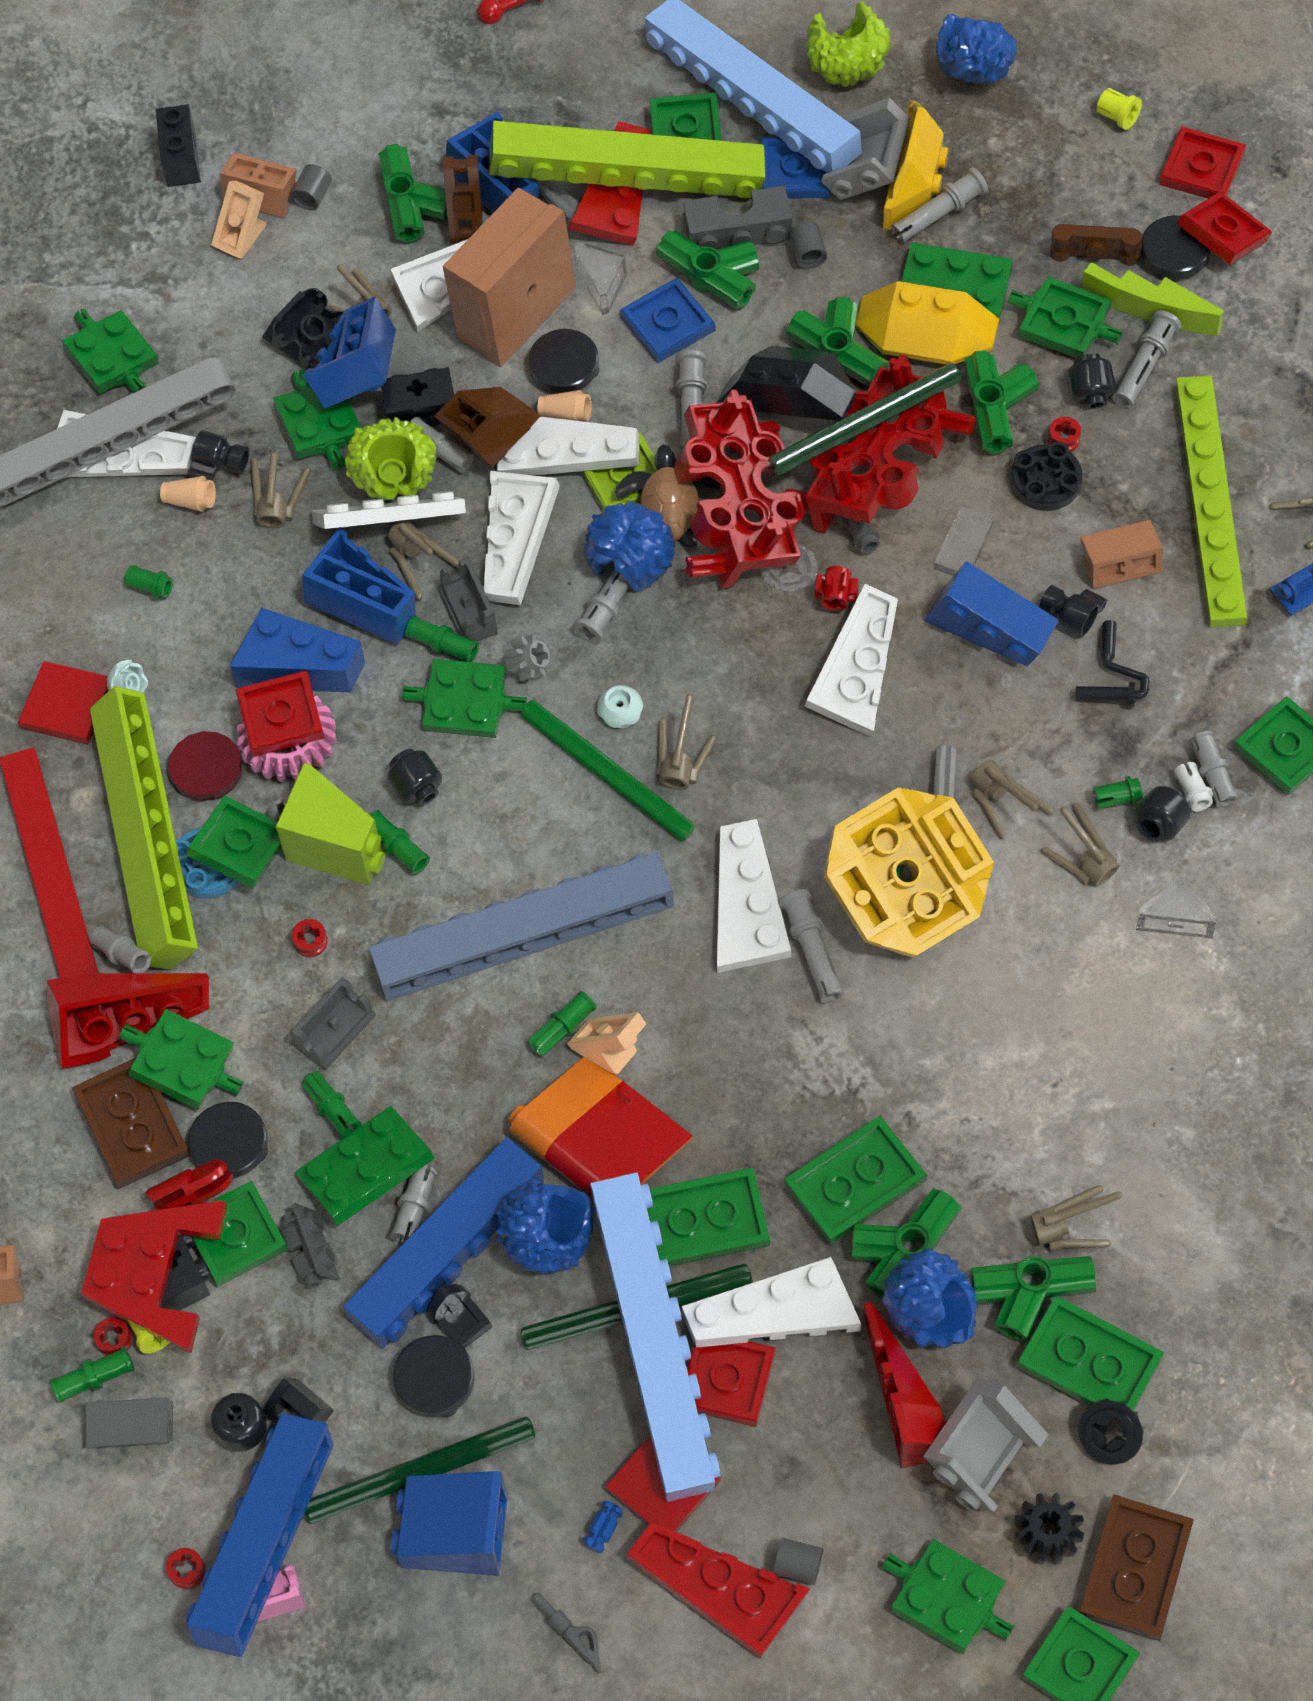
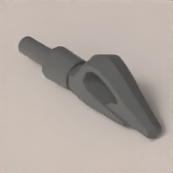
[532,1593,601,1674]

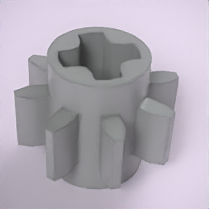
[505,634,551,681]

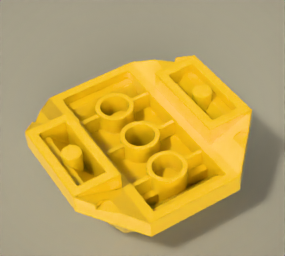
[824,787,994,958]

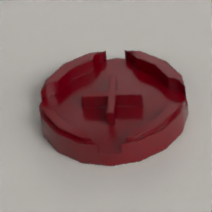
[168,731,242,801]

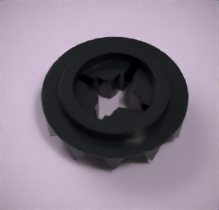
[1078,1398,1145,1465]

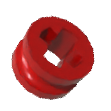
[1049,417,1081,452]
[292,919,328,957]
[93,1317,132,1356]
[166,1548,206,1590]

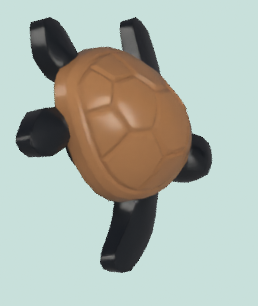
[615,444,721,548]

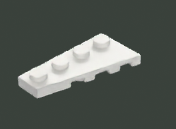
[390,239,468,332]
[57,410,196,477]
[497,417,640,476]
[484,471,560,605]
[311,491,466,529]
[805,584,898,737]
[717,819,792,973]
[682,1257,861,1348]

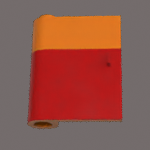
[508,1057,693,1199]

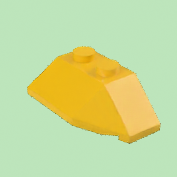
[883,100,949,230]
[856,281,999,365]

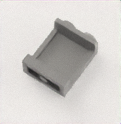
[821,97,910,200]
[923,1378,1049,1513]

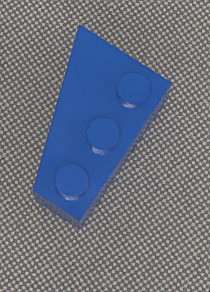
[446,111,539,213]
[304,296,396,409]
[302,527,416,644]
[924,561,1059,667]
[230,607,365,693]

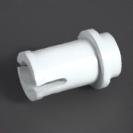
[1174,762,1213,812]

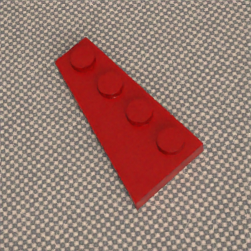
[568,121,651,246]
[626,1522,810,1659]

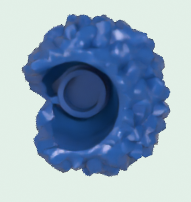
[935,14,1017,85]
[584,501,675,592]
[496,1182,595,1274]
[882,1248,978,1348]

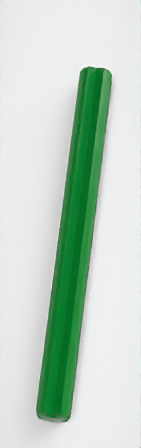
[521,700,694,841]

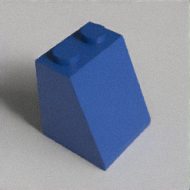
[391,1471,508,1576]

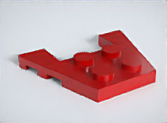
[81,1201,228,1353]

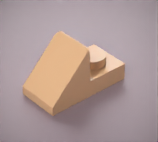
[211,180,267,258]
[567,1012,646,1074]

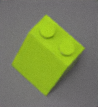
[276,763,385,885]

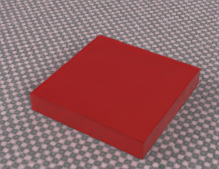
[1159,126,1246,199]
[1177,192,1272,265]
[18,661,108,745]
[235,670,325,757]
[687,1341,776,1427]
[605,1436,721,1532]

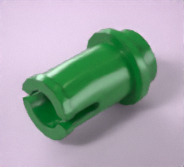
[124,565,173,599]
[1093,776,1143,810]

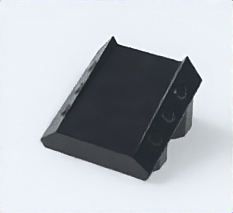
[262,288,344,369]

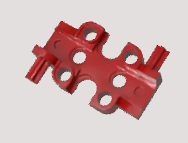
[785,354,976,534]
[674,390,804,588]

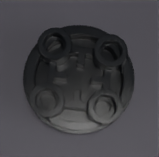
[1141,215,1211,282]
[529,329,599,394]
[1010,442,1082,511]
[189,1102,268,1178]
[393,1335,475,1418]

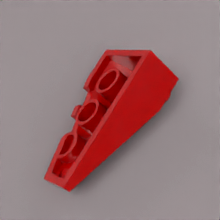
[47,973,210,1069]
[863,1302,949,1469]

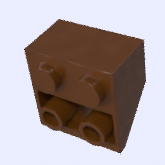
[434,387,541,467]

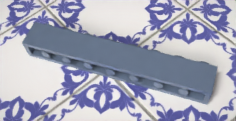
[369,852,674,1002]

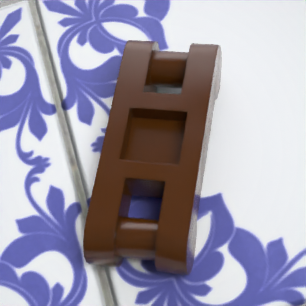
[443,155,483,245]
[1050,224,1142,266]

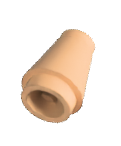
[537,390,592,422]
[160,476,216,512]

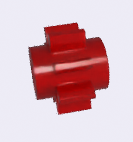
[814,566,859,611]

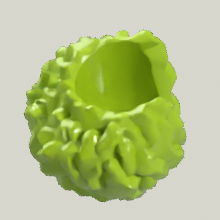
[806,1,892,87]
[345,417,436,500]

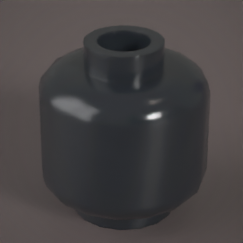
[1067,353,1116,409]
[387,749,442,805]
[1134,786,1191,842]
[211,1393,267,1452]

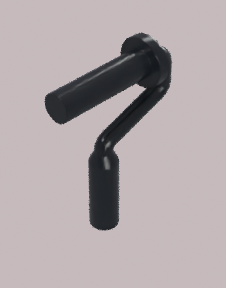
[1076,620,1150,708]

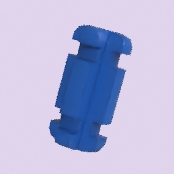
[583,1501,622,1553]

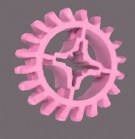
[237,695,337,783]

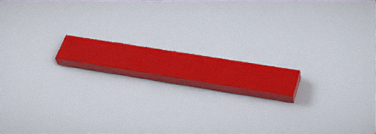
[0,747,99,978]

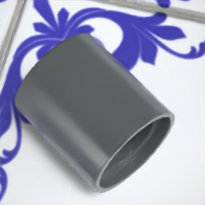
[291,164,332,210]
[789,222,827,269]
[774,1538,823,1585]

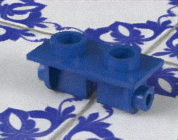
[1270,563,1313,616]

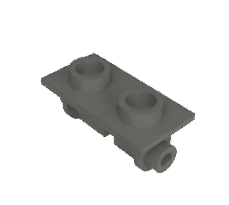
[280,1203,340,1289]

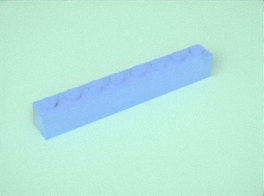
[644,0,862,173]
[591,1172,721,1502]

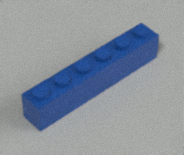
[343,1137,544,1349]
[186,1413,334,1658]

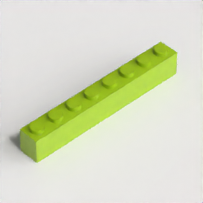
[489,120,765,198]
[90,686,198,970]

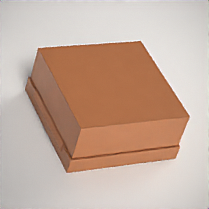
[442,187,576,368]

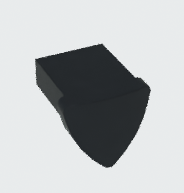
[427,1284,492,1348]
[263,1377,334,1423]

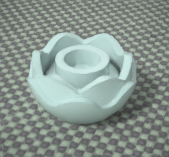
[107,660,148,693]
[597,685,643,729]

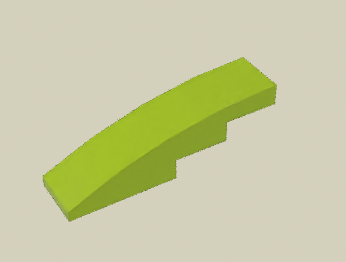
[1082,262,1224,336]

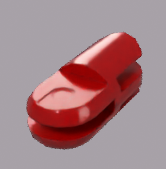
[146,1159,233,1210]

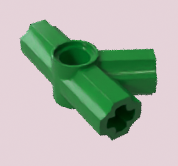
[378,144,448,244]
[656,230,759,309]
[786,297,888,387]
[964,350,1039,454]
[852,1188,962,1299]
[971,1256,1096,1341]

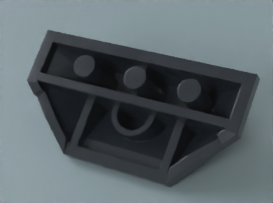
[717,346,857,421]

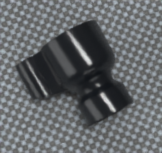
[187,430,250,481]
[1039,585,1108,636]

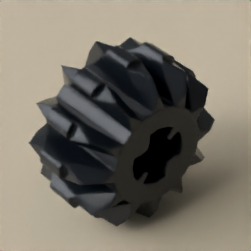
[1014,1492,1084,1564]

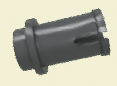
[842,517,880,554]

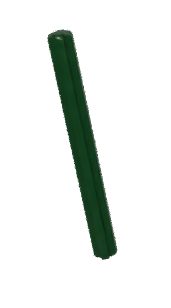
[769,363,962,475]
[520,1264,753,1350]
[304,1416,536,1524]

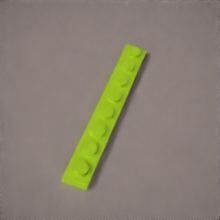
[1175,375,1247,628]

